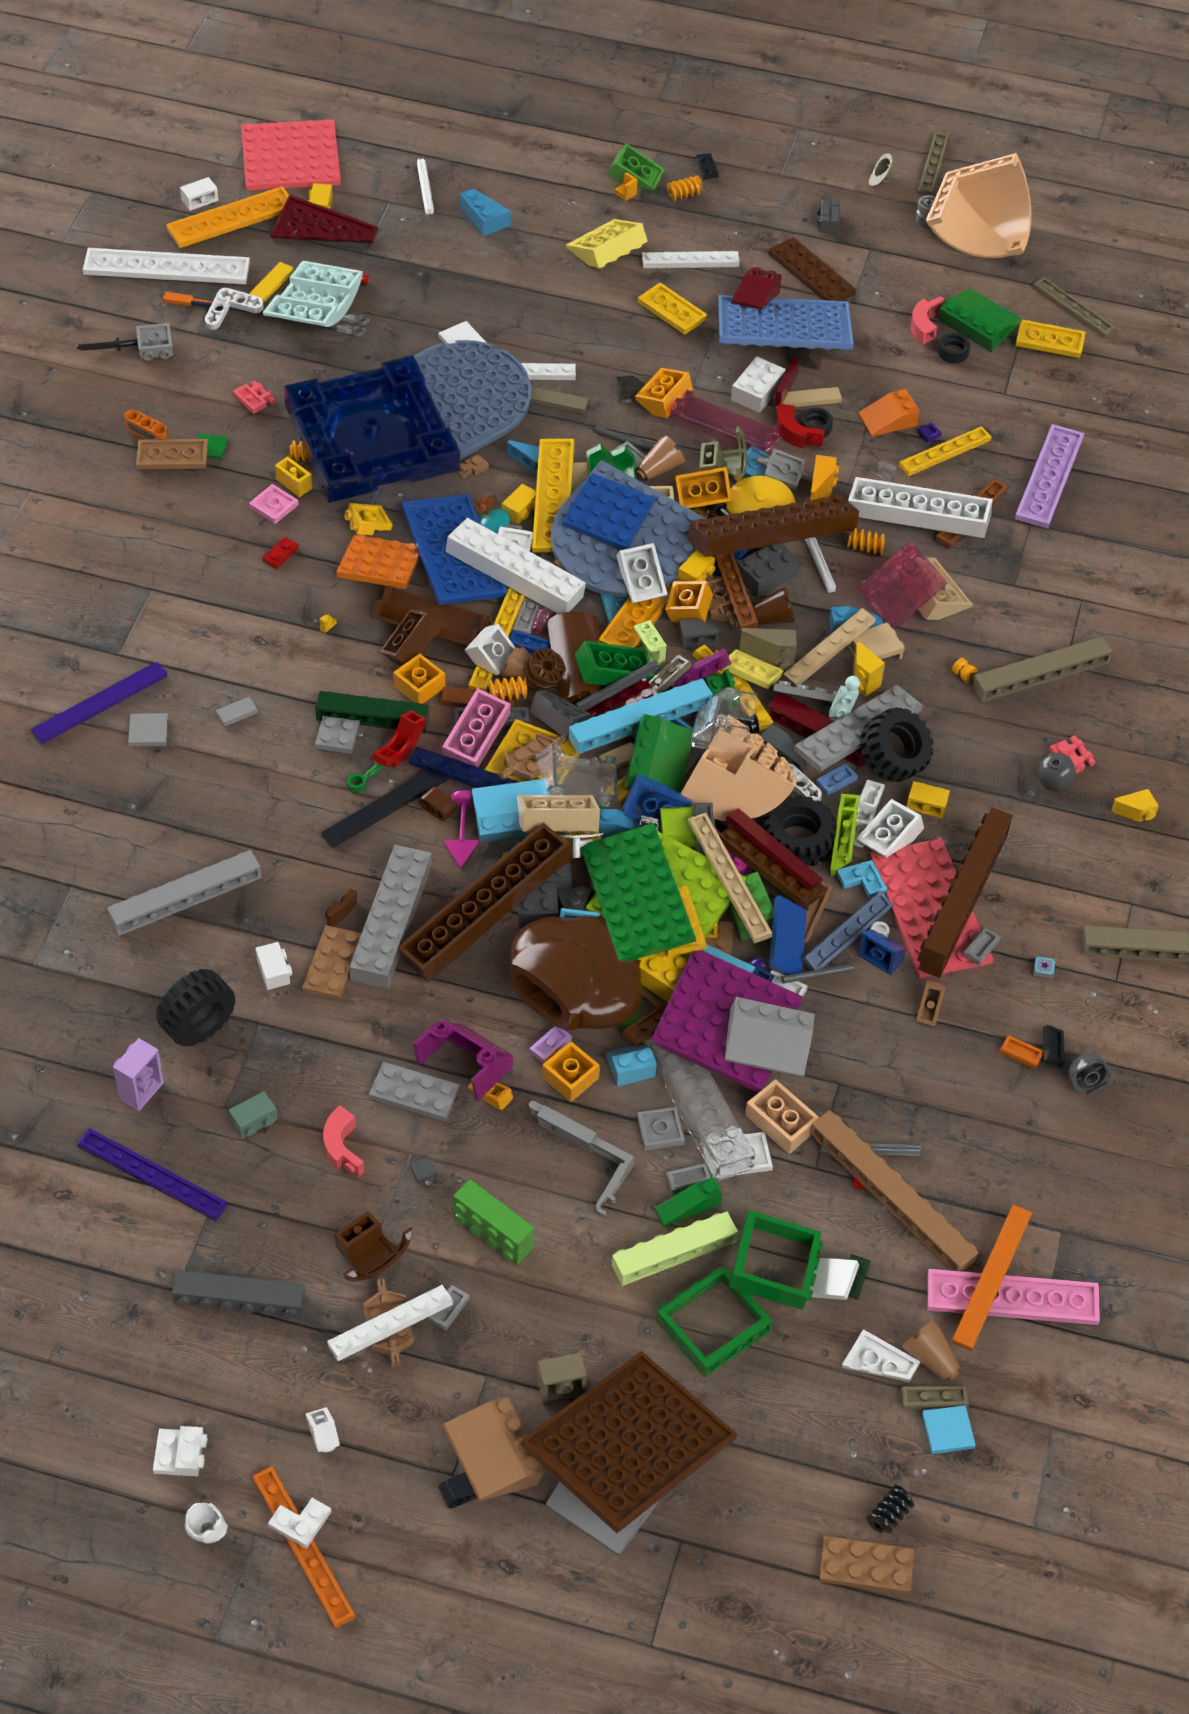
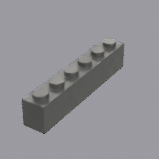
[172,1270,306,1318]

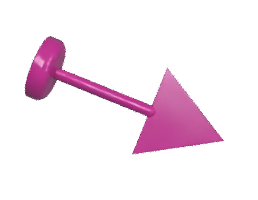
[443,790,480,869]

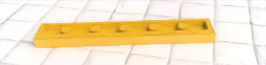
[898,426,991,476]

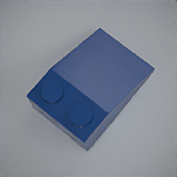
[623,774,693,828]

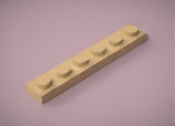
[783,608,875,687]

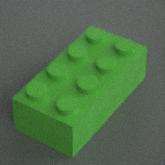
[453,1179,535,1265]

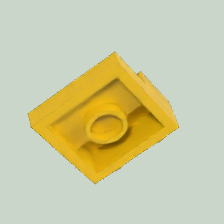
[344,503,393,536]

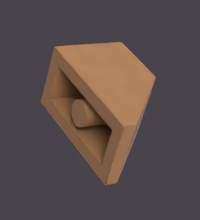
[916,980,947,1026]

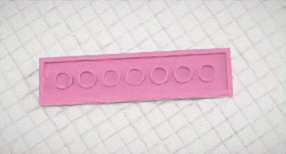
[927,1269,1100,1325]

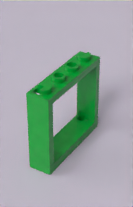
[729,1210,823,1310]
[656,1266,773,1377]

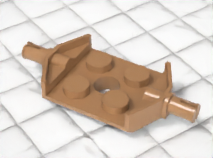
[705,575,739,629]
[499,733,568,781]
[363,1278,414,1367]

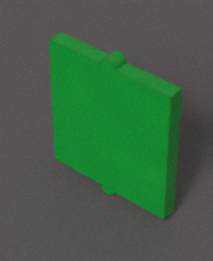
[197,433,228,459]

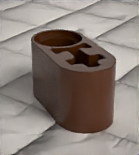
[419,787,458,821]

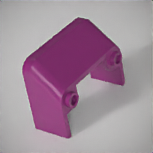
[413,1021,514,1101]

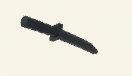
[76,338,138,351]

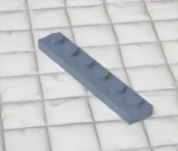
[802,891,894,971]

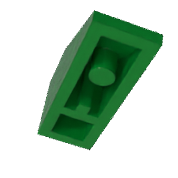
[655,1177,722,1227]

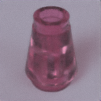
[532,607,554,634]

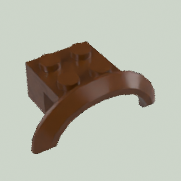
[334,1211,412,1282]

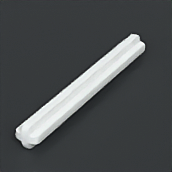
[417,159,434,215]
[805,537,836,593]

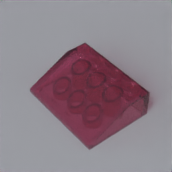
[857,540,948,630]

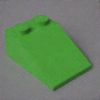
[607,143,665,191]

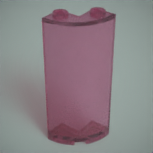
[670,390,780,451]

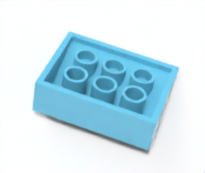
[472,779,556,843]

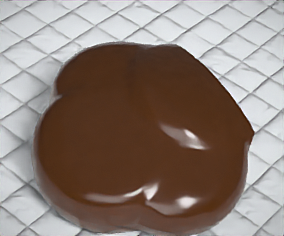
[508,915,643,1030]

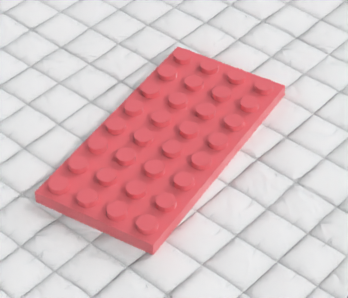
[869,838,993,979]

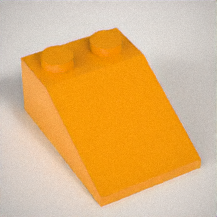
[810,455,839,500]

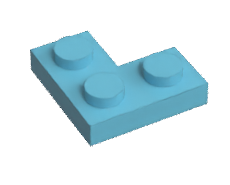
[836,860,887,899]

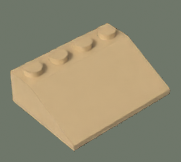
[889,556,973,620]

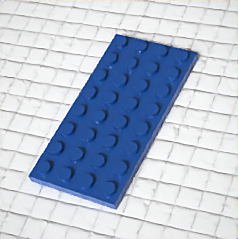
[401,494,508,605]

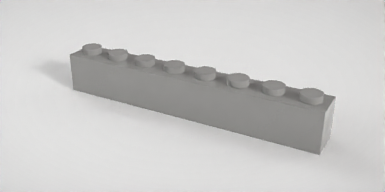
[107,850,262,936]

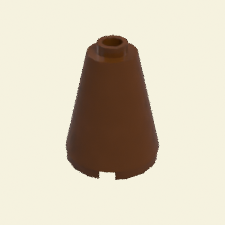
[752,587,795,624]

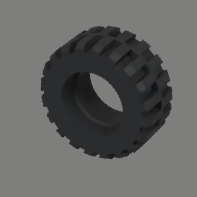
[860,707,934,782]
[763,795,837,867]
[156,969,235,1046]

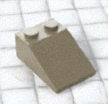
[739,628,797,670]

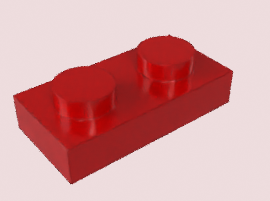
[262,536,299,569]

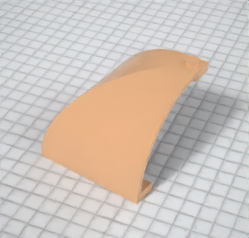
[926,153,1031,258]

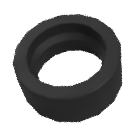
[938,333,970,363]
[800,408,833,438]

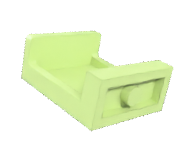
[634,620,666,675]

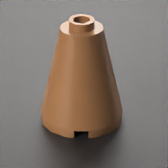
[636,436,685,481]
[500,645,542,691]
[902,1319,960,1381]

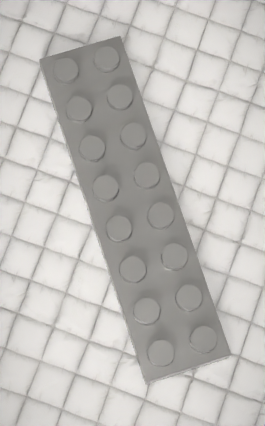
[794,685,923,772]

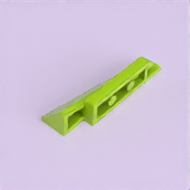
[830,794,860,877]

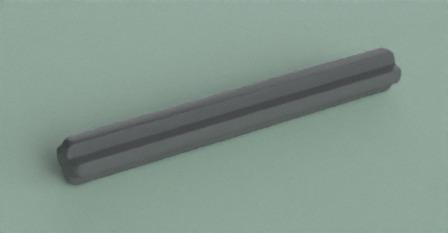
[577,660,660,711]
[819,1142,921,1156]

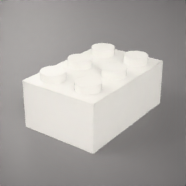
[731,357,786,413]

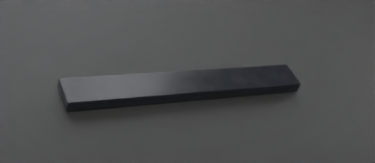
[321,760,455,848]

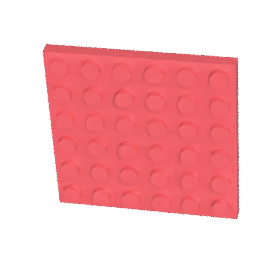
[241,120,341,190]

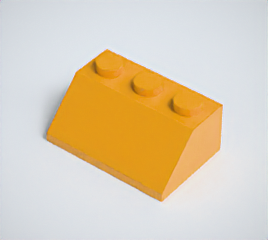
[635,368,693,418]
[675,467,732,509]

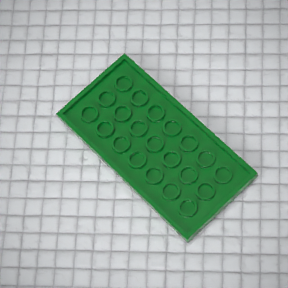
[581,823,696,961]

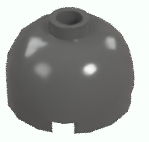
[1038,753,1076,791]
[1069,1054,1111,1094]

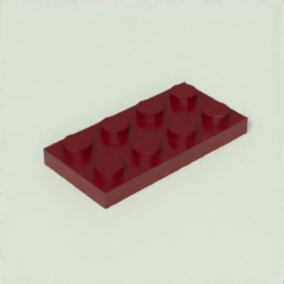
[586,678,658,719]

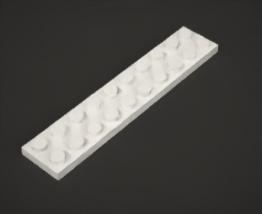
[83,248,250,284]

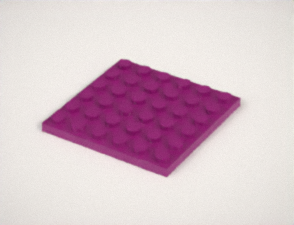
[650,950,803,1093]

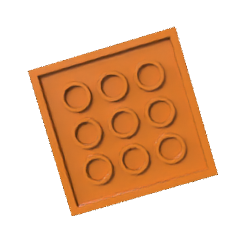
[336,535,420,589]

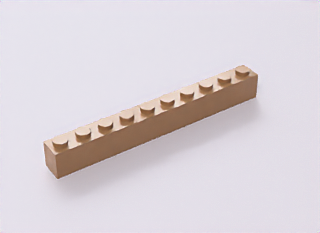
[810,1110,979,1272]

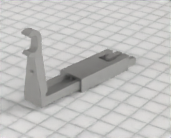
[529,1101,635,1217]

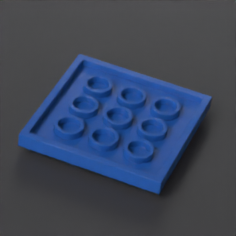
[562,473,655,550]

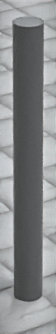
[595,426,654,451]
[781,964,854,984]

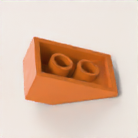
[858,389,920,437]

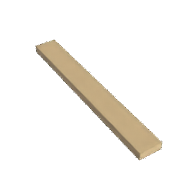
[688,812,773,944]

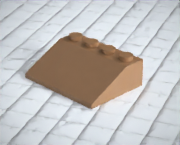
[443,1397,545,1501]

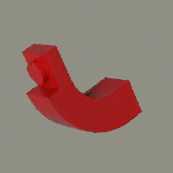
[776,403,825,449]
[371,710,426,768]

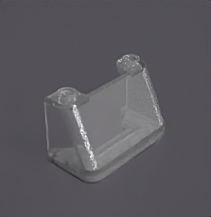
[536,744,618,806]

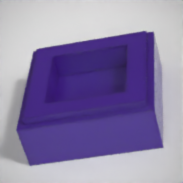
[917,423,941,443]

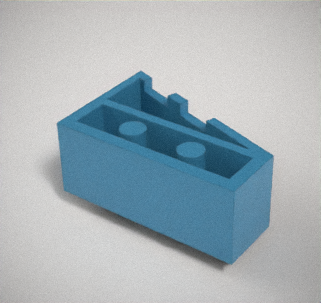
[460,189,511,236]

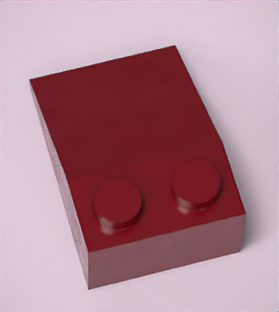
[732,267,782,310]

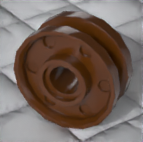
[524,648,566,690]

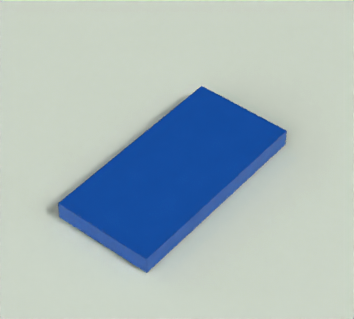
[769,895,807,975]

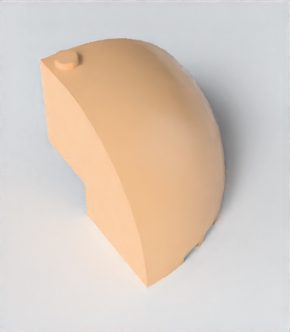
[681,715,796,821]

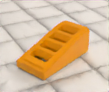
[467,1082,513,1111]

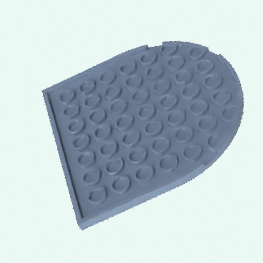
[370,340,531,466]
[551,460,707,597]

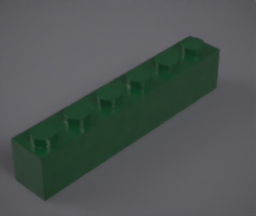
[315,691,429,733]

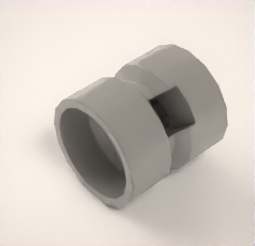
[916,195,935,226]

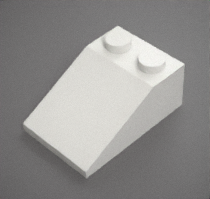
[616,543,667,603]
[856,799,924,858]

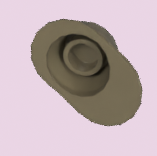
[869,153,897,186]

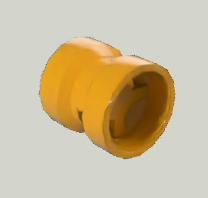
[952,657,977,683]

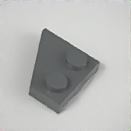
[557,886,594,911]

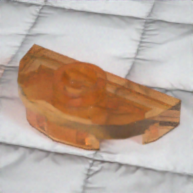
[474,495,497,516]

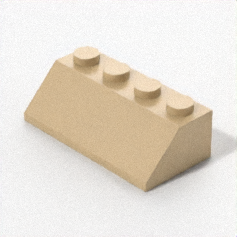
[517,795,600,834]

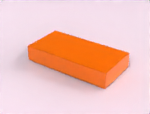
[999,1035,1044,1070]

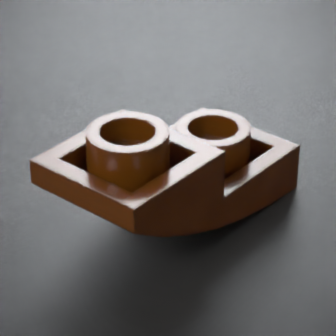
[325,889,357,927]

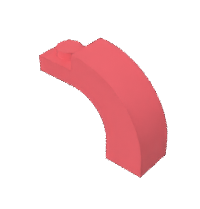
[911,296,945,346]
[323,1105,364,1177]

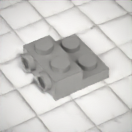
[136,323,173,361]

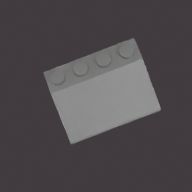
[724,997,815,1078]
[545,1481,658,1556]

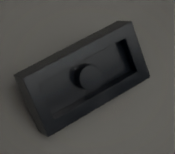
[696,153,718,180]

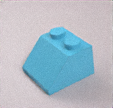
[605,1042,657,1087]

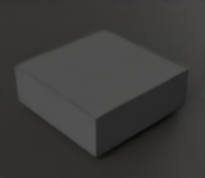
[410,1157,437,1184]

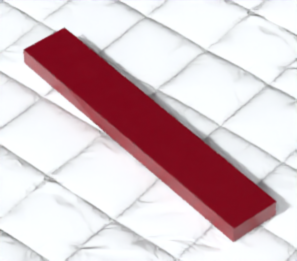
[725,808,823,890]

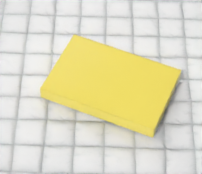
[723,649,784,689]

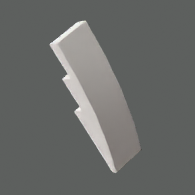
[854,780,885,848]

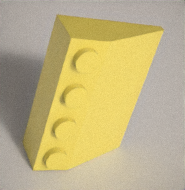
[565,219,648,269]

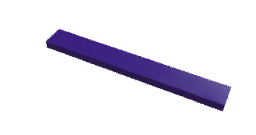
[31,661,168,744]
[77,1128,228,1221]

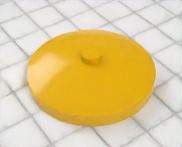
[726,476,795,514]

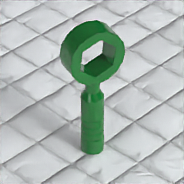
[347,764,385,793]

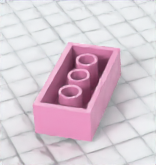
[442,688,510,771]

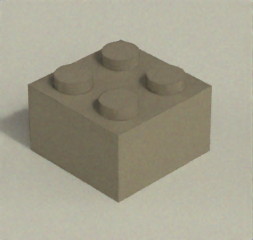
[537,1352,587,1404]

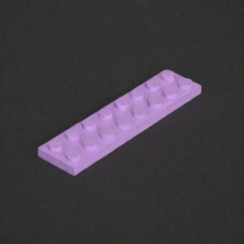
[1015,424,1084,529]

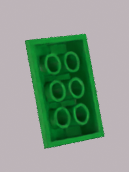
[940,288,1022,352]
[623,714,695,793]

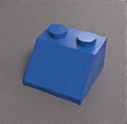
[858,930,906,975]

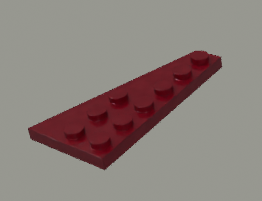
[271,194,379,243]

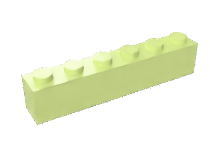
[612,1211,738,1286]

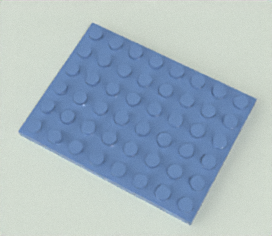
[718,295,854,351]

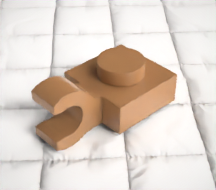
[458,454,489,478]

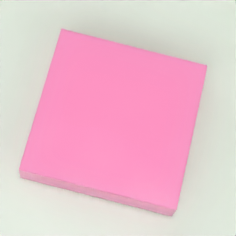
[249,484,299,524]

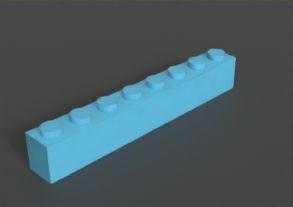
[568,678,713,754]

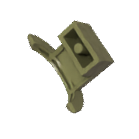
[699,427,747,482]

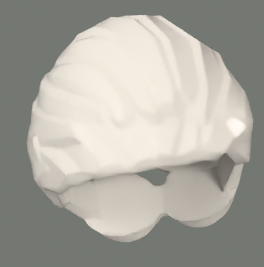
[185,1503,228,1543]

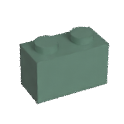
[228,1091,278,1138]

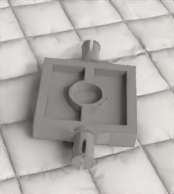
[756,448,813,490]

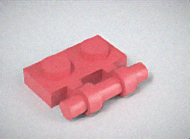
[233,381,276,414]
[1049,735,1096,773]

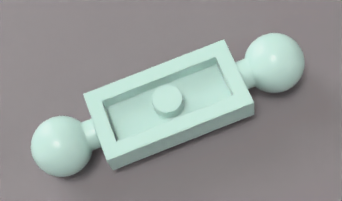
[829,676,860,721]

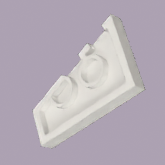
[842,1329,920,1382]

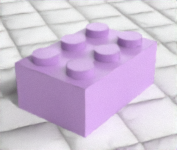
[113,1038,164,1112]

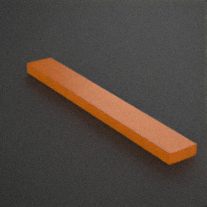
[952,1204,1032,1352]
[252,1466,356,1629]

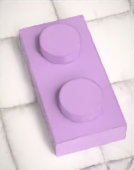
[529,1026,572,1064]

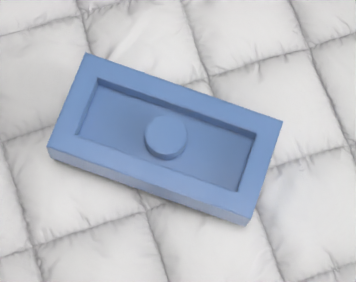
[816,764,858,796]

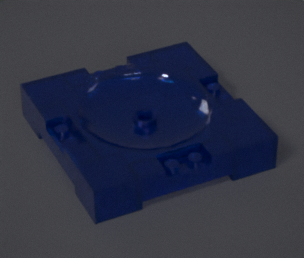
[284,355,460,503]

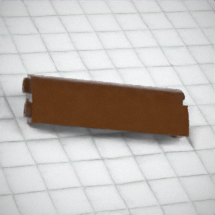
[371,586,491,646]
[547,611,607,706]

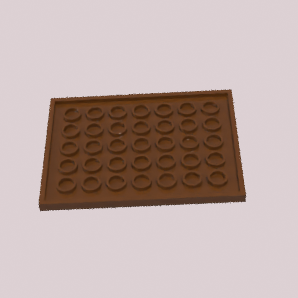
[520,1351,737,1533]

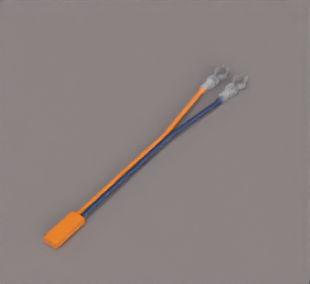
[163,292,369,337]

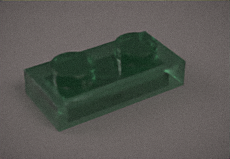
[848,1254,871,1300]

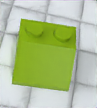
[659,807,697,851]

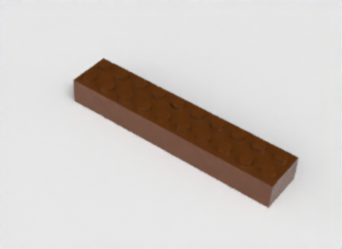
[688,495,859,557]
[917,807,1013,978]
[398,823,573,982]

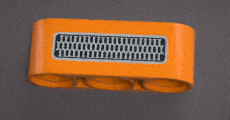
[124,410,168,439]

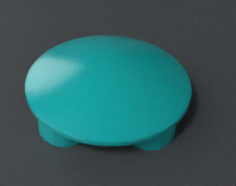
[478,509,510,534]

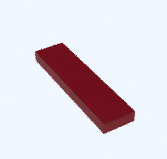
[775,357,800,406]

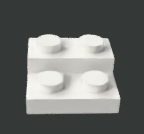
[153,1426,207,1476]

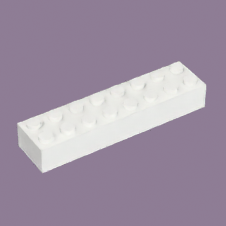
[848,477,993,538]
[446,518,586,614]

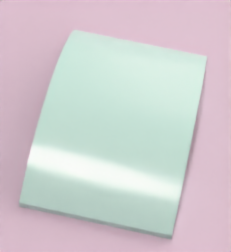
[263,261,363,327]

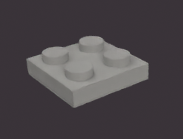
[315,716,360,754]

